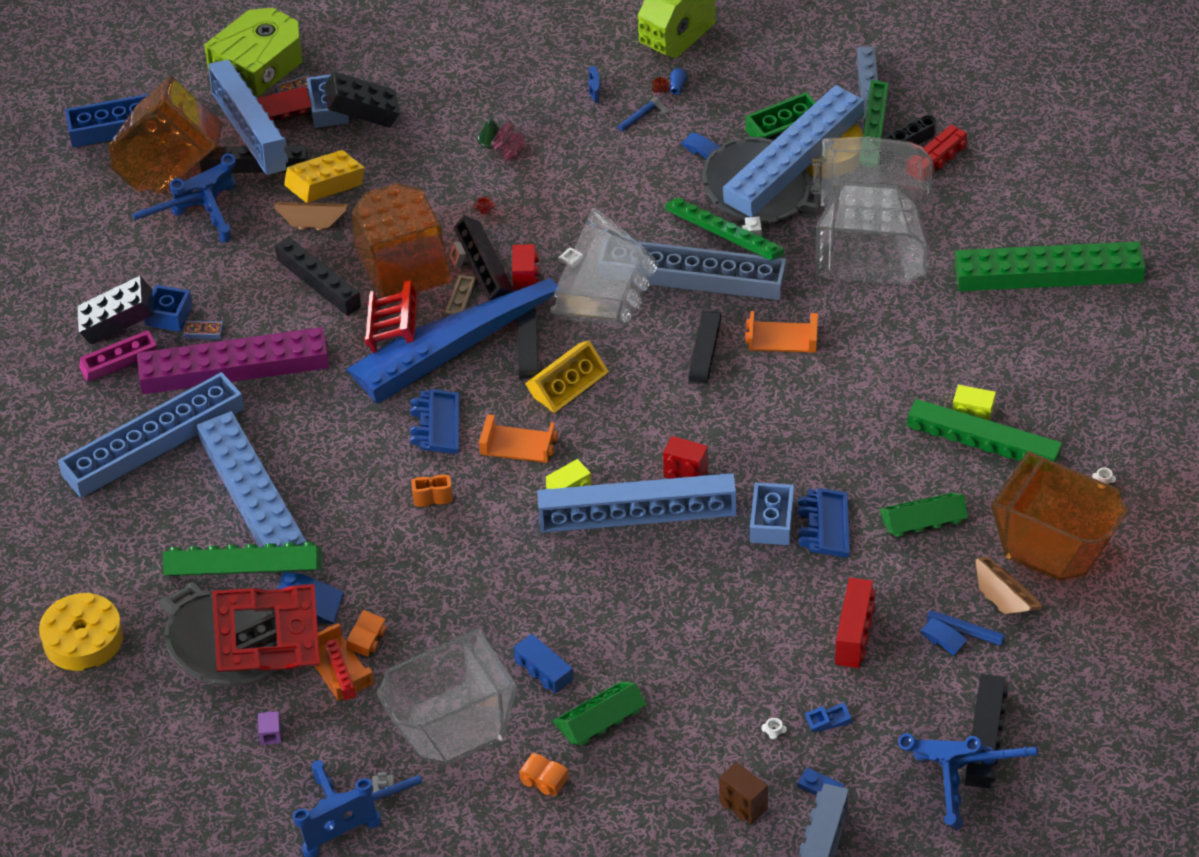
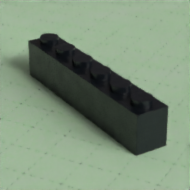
[199,145,308,173]
[453,215,514,301]
[275,237,361,316]
[965,674,1008,789]

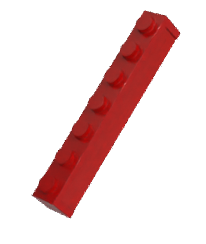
[325,639,357,701]

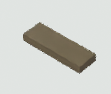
[444,275,477,317]

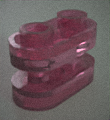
[490,121,525,160]

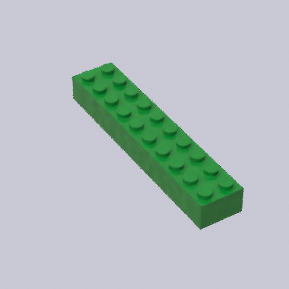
[955,241,1145,291]

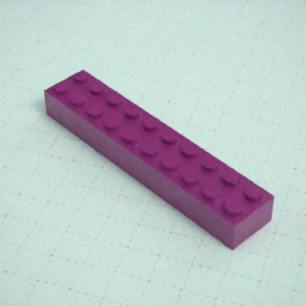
[137,327,329,395]

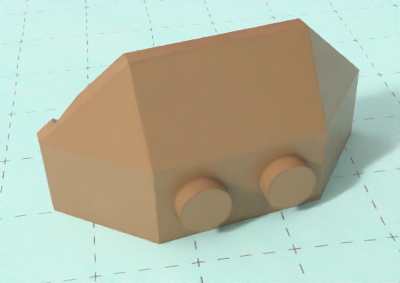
[275,201,349,230]
[975,557,1043,614]

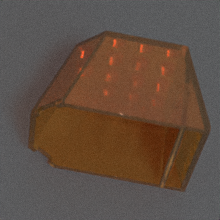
[108,75,223,194]
[353,183,451,298]
[991,451,1128,581]

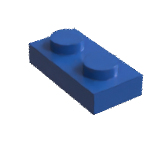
[797,768,844,795]

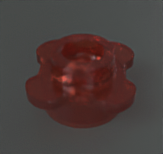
[652,77,669,93]
[473,196,495,214]

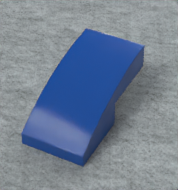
[588,66,600,103]
[681,132,720,159]
[920,618,967,655]
[805,702,853,732]

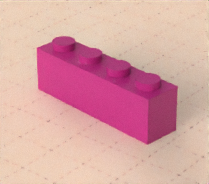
[79,330,157,382]

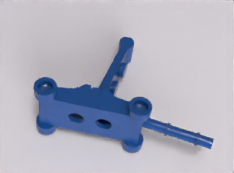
[132,153,236,242]
[898,733,1039,830]
[292,760,422,857]

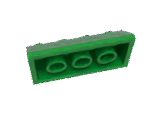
[745,92,816,138]
[879,492,968,537]
[553,682,646,745]

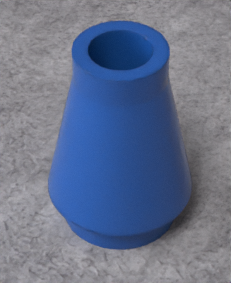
[670,68,687,94]

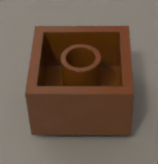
[719,762,768,824]

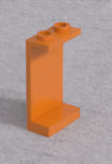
[745,311,818,353]
[479,414,558,463]
[315,623,374,701]

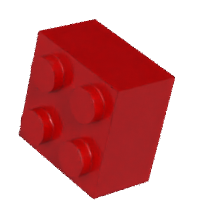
[512,244,540,291]
[663,436,708,479]

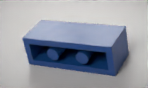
[514,634,574,694]

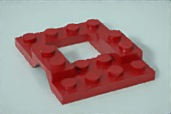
[212,584,320,672]

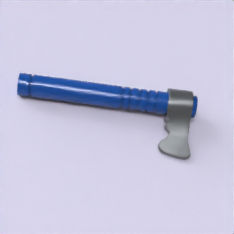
[618,97,670,131]

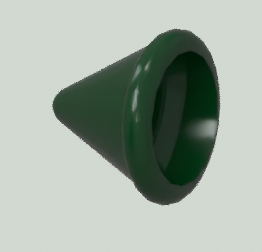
[477,119,507,149]

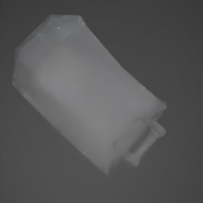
[811,136,934,214]

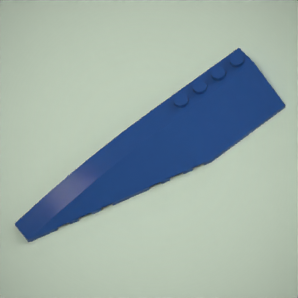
[346,278,561,404]

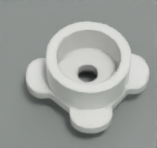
[1092,468,1116,487]
[762,718,787,739]

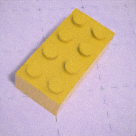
[284,150,365,203]

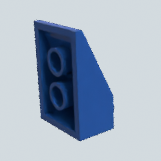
[278,571,344,624]

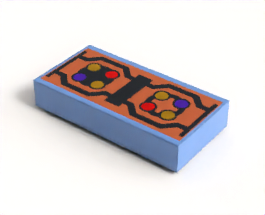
[276,75,309,93]
[183,321,223,339]

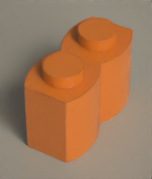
[411,475,453,507]
[346,610,387,657]
[519,753,569,796]

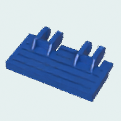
[410,389,459,454]
[798,488,850,557]

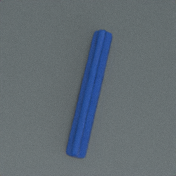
[927,610,1005,646]

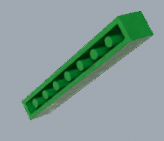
[907,399,1062,471]
[163,542,322,576]

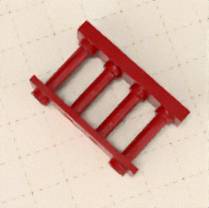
[364,280,418,353]

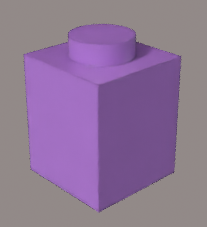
[258,711,281,745]

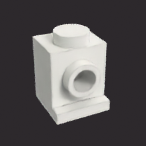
[742,216,761,236]

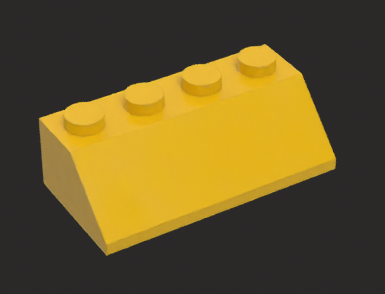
[525,340,609,413]

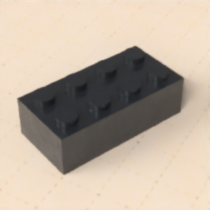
[324,71,400,128]
[78,276,154,344]

